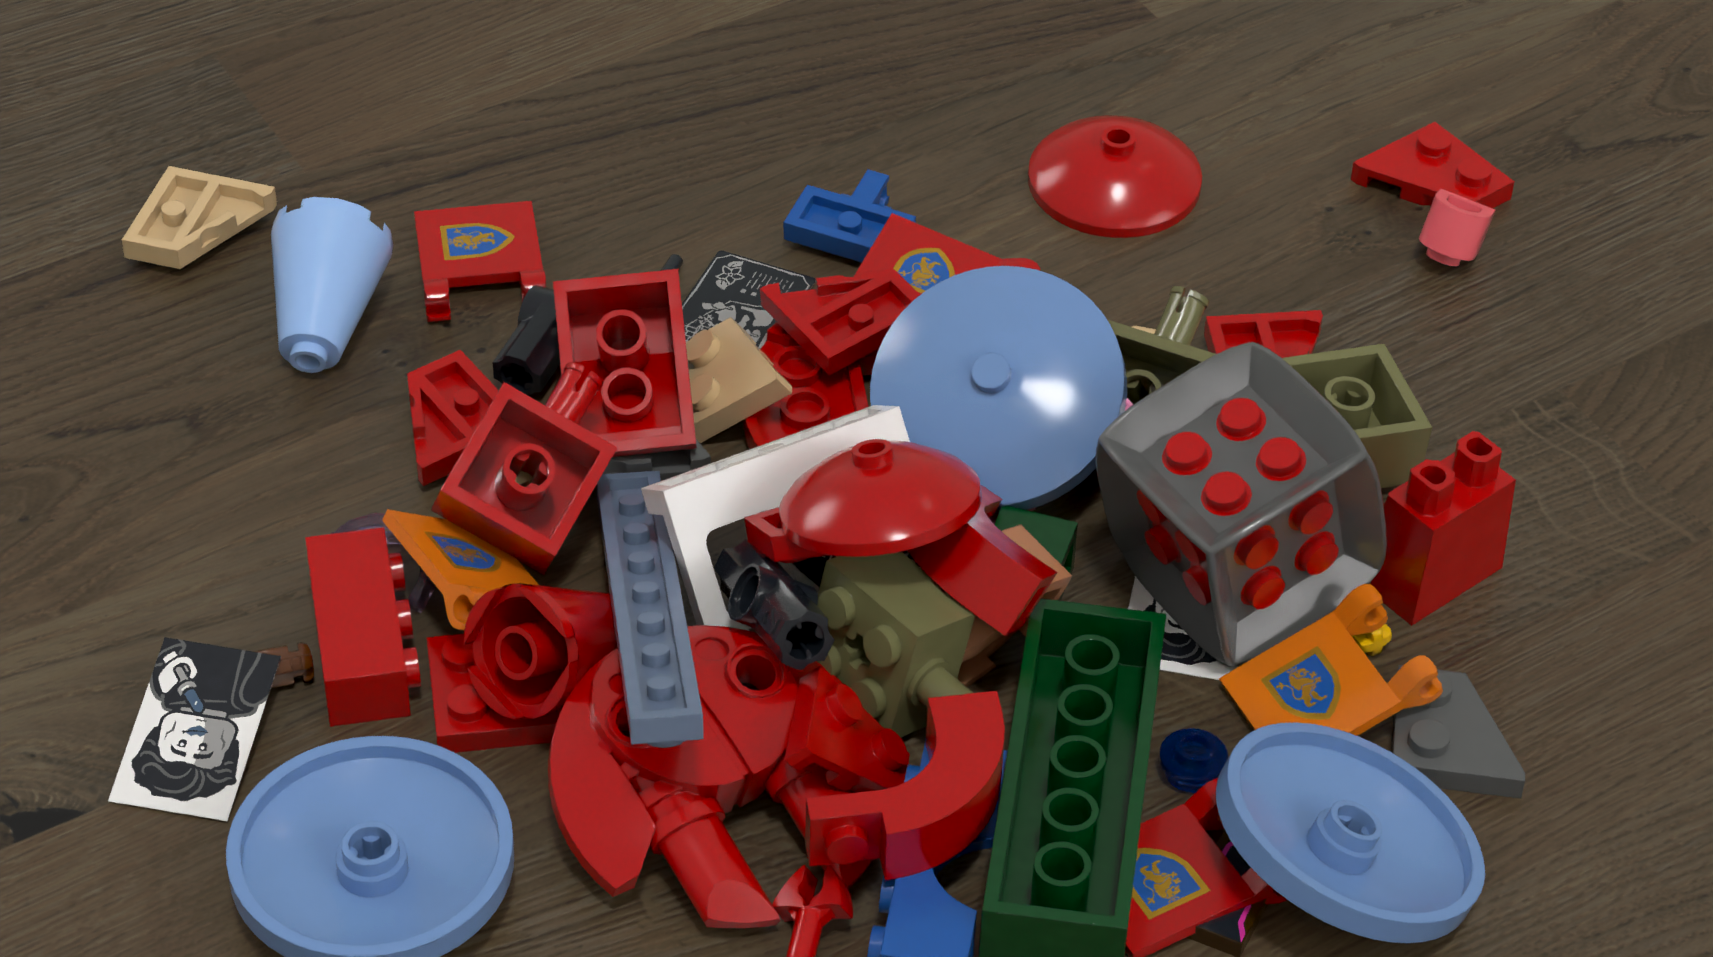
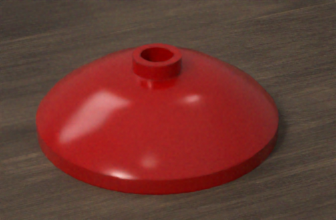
[1028,115,1202,238]
[779,439,982,557]

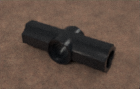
[714,539,835,670]

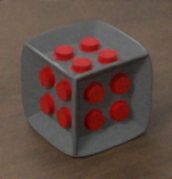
[1096,342,1387,666]

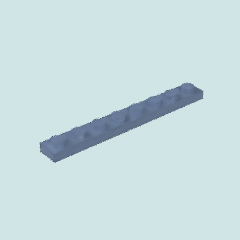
[596,471,704,748]

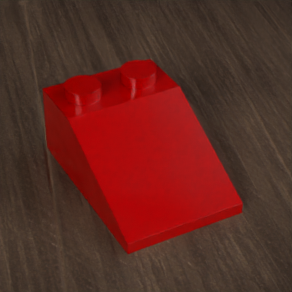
[553,269,697,457]

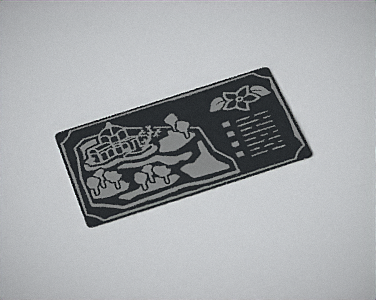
[682,250,816,349]

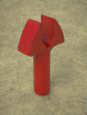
[772,864,853,957]

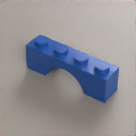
[867,740,1008,957]

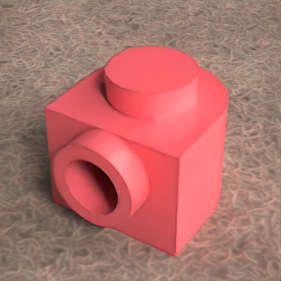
[1419,188,1496,266]

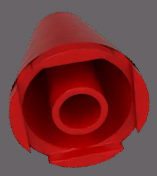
[464,583,618,719]

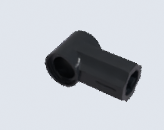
[492,285,560,396]

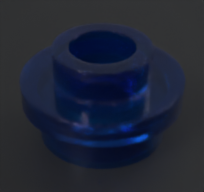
[1159,728,1228,793]

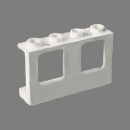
[641,405,910,631]

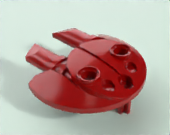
[548,625,874,928]

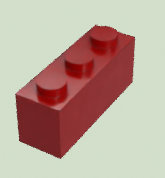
[305,527,421,727]

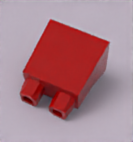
[1369,431,1516,626]

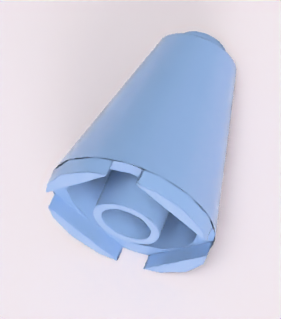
[271,197,393,373]

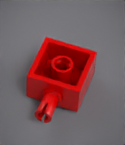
[431,362,618,575]

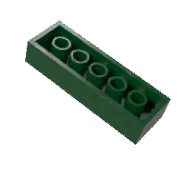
[979,598,1166,957]

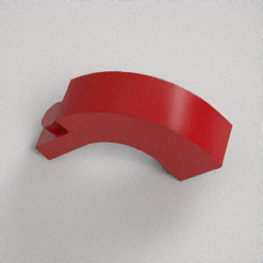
[908,485,1058,636]
[805,691,1005,880]

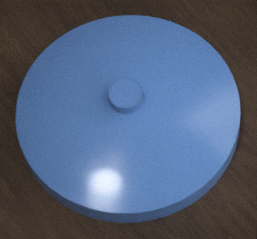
[870,266,1127,514]
[1216,722,1485,943]
[226,736,514,957]

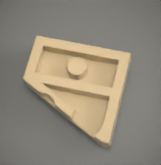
[122,166,277,269]
[686,317,792,443]

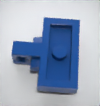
[783,169,916,262]

